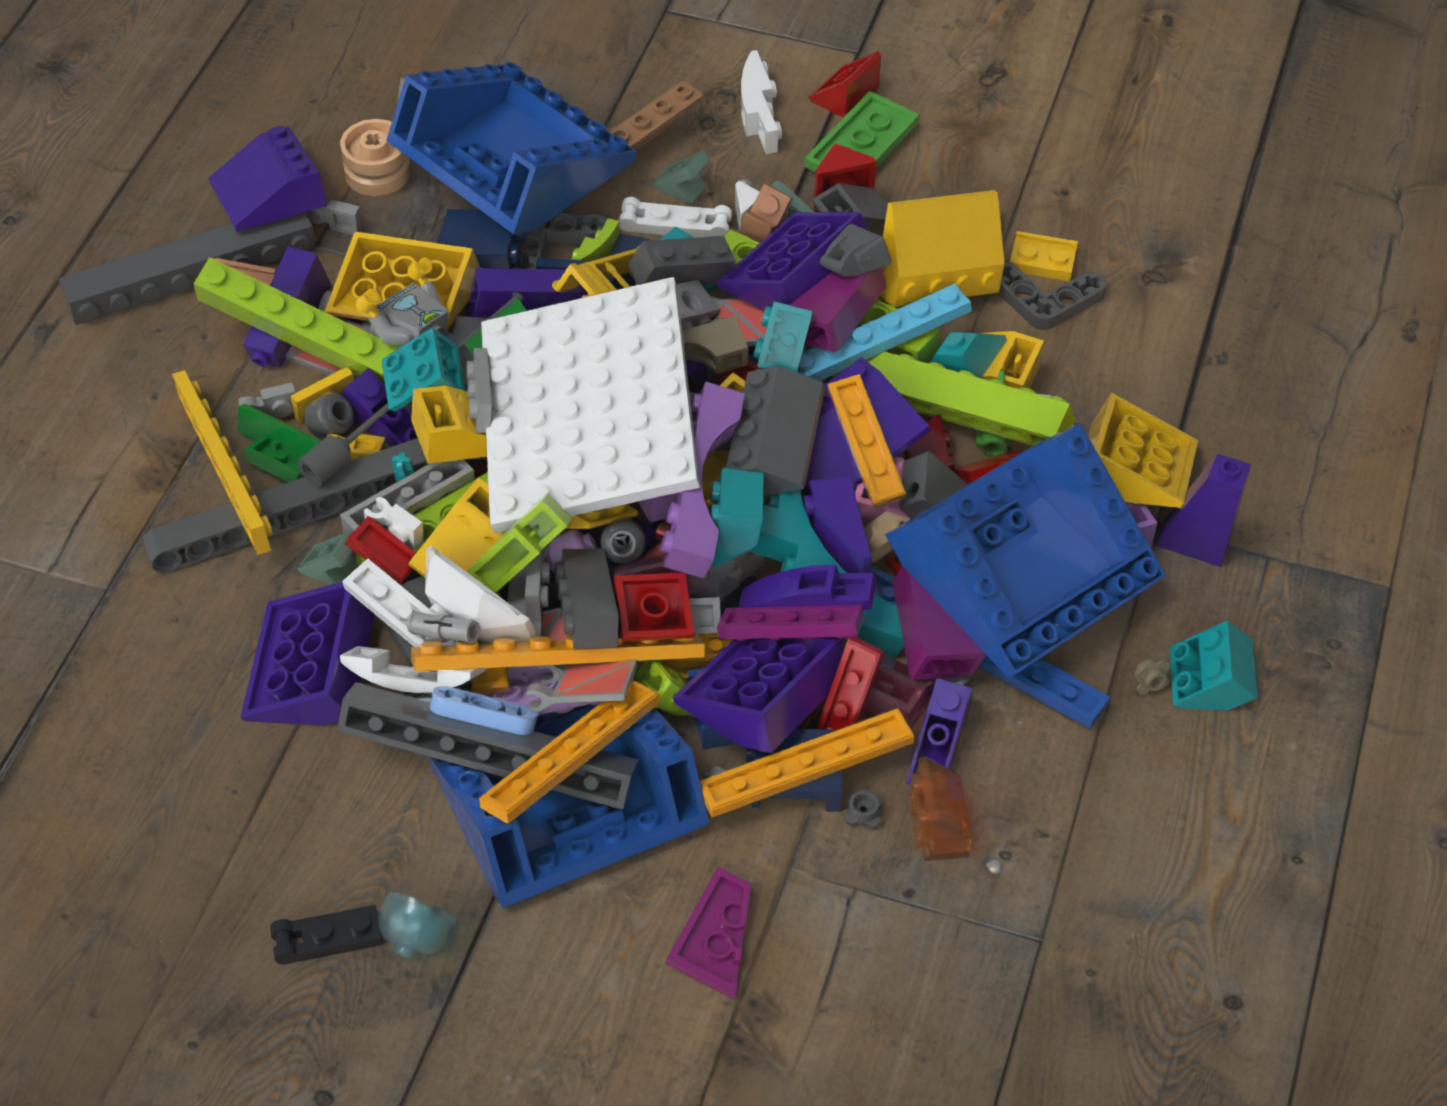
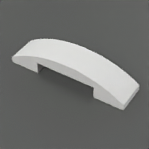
[340,646,487,693]

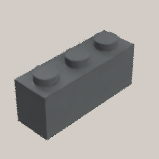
[628,236,736,285]

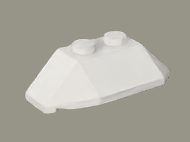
[425,545,538,644]

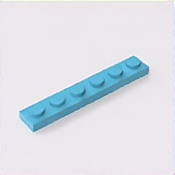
[797,284,972,381]

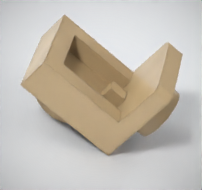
[864,511,910,562]

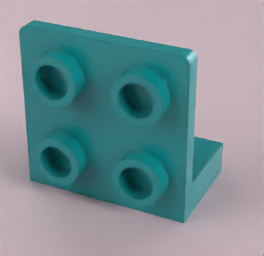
[753,301,813,372]
[382,327,466,412]

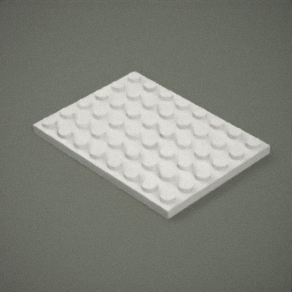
[481,277,700,533]

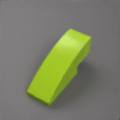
[466,493,572,593]

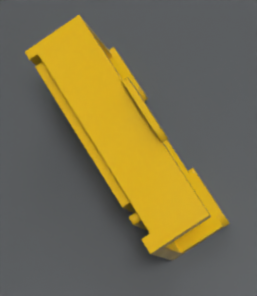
[552,245,640,296]

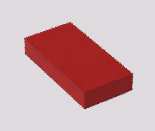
[345,516,416,584]

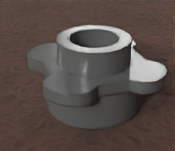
[844,791,883,828]

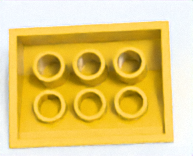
[880,190,1005,307]
[325,232,480,330]
[1088,392,1198,508]

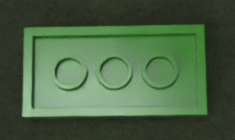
[804,91,920,172]

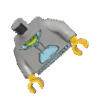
[356,257,454,348]

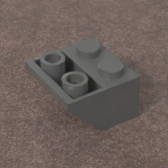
[812,183,888,237]

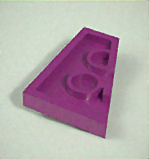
[665,867,751,1000]

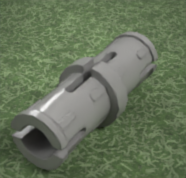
[407,611,480,644]

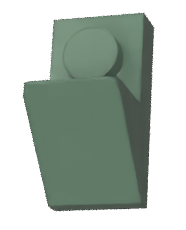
[651,150,710,203]
[297,531,357,585]

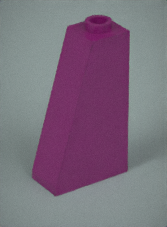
[790,267,886,352]
[892,566,986,680]

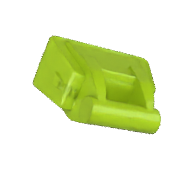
[633,660,693,716]

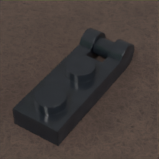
[270,905,383,964]

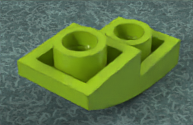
[571,218,620,261]

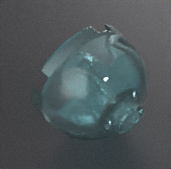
[378,891,458,960]

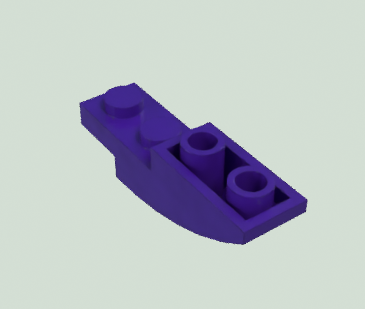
[738,564,877,610]

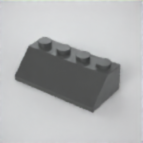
[726,366,825,497]

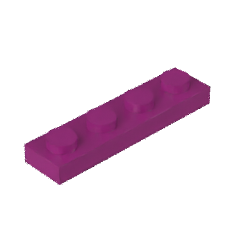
[717,605,865,641]

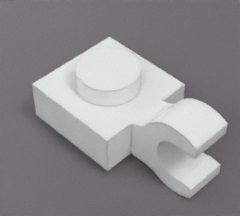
[364,497,424,551]

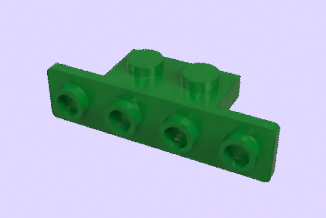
[237,403,322,482]

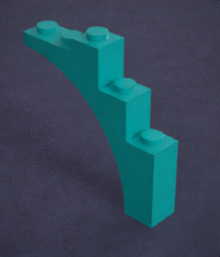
[748,490,904,658]

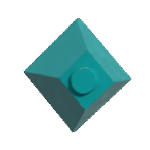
[930,331,1007,378]

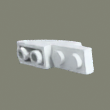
[741,50,782,154]

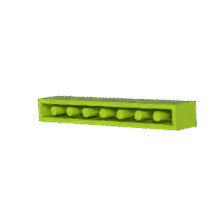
[193,257,399,385]
[821,351,1075,446]

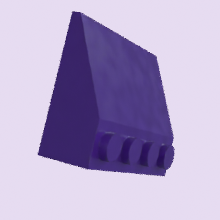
[208,126,327,232]
[716,212,869,311]
[801,357,931,495]
[240,582,375,725]
[673,637,844,753]

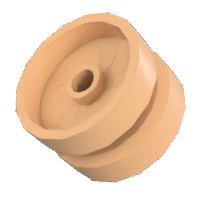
[340,119,411,196]

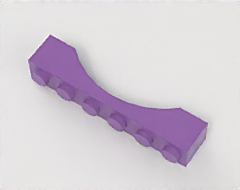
[660,382,745,578]

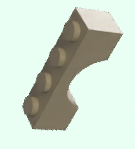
[682,315,748,374]

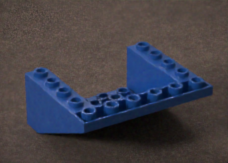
[386,62,638,234]
[885,423,1166,677]
[427,704,709,908]

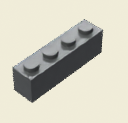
[555,549,619,649]

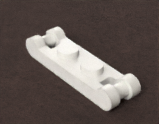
[619,197,732,238]

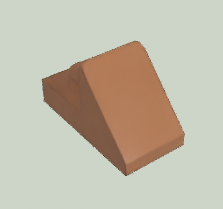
[739,184,793,243]

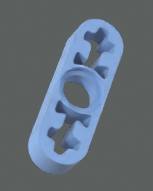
[429,686,538,735]

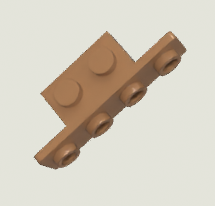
[609,81,703,151]

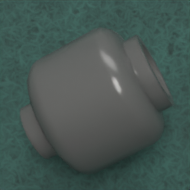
[304,393,354,439]
[600,518,646,564]

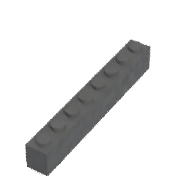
[58,212,316,325]
[337,682,638,810]

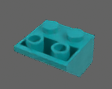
[708,468,764,567]
[1169,620,1258,711]

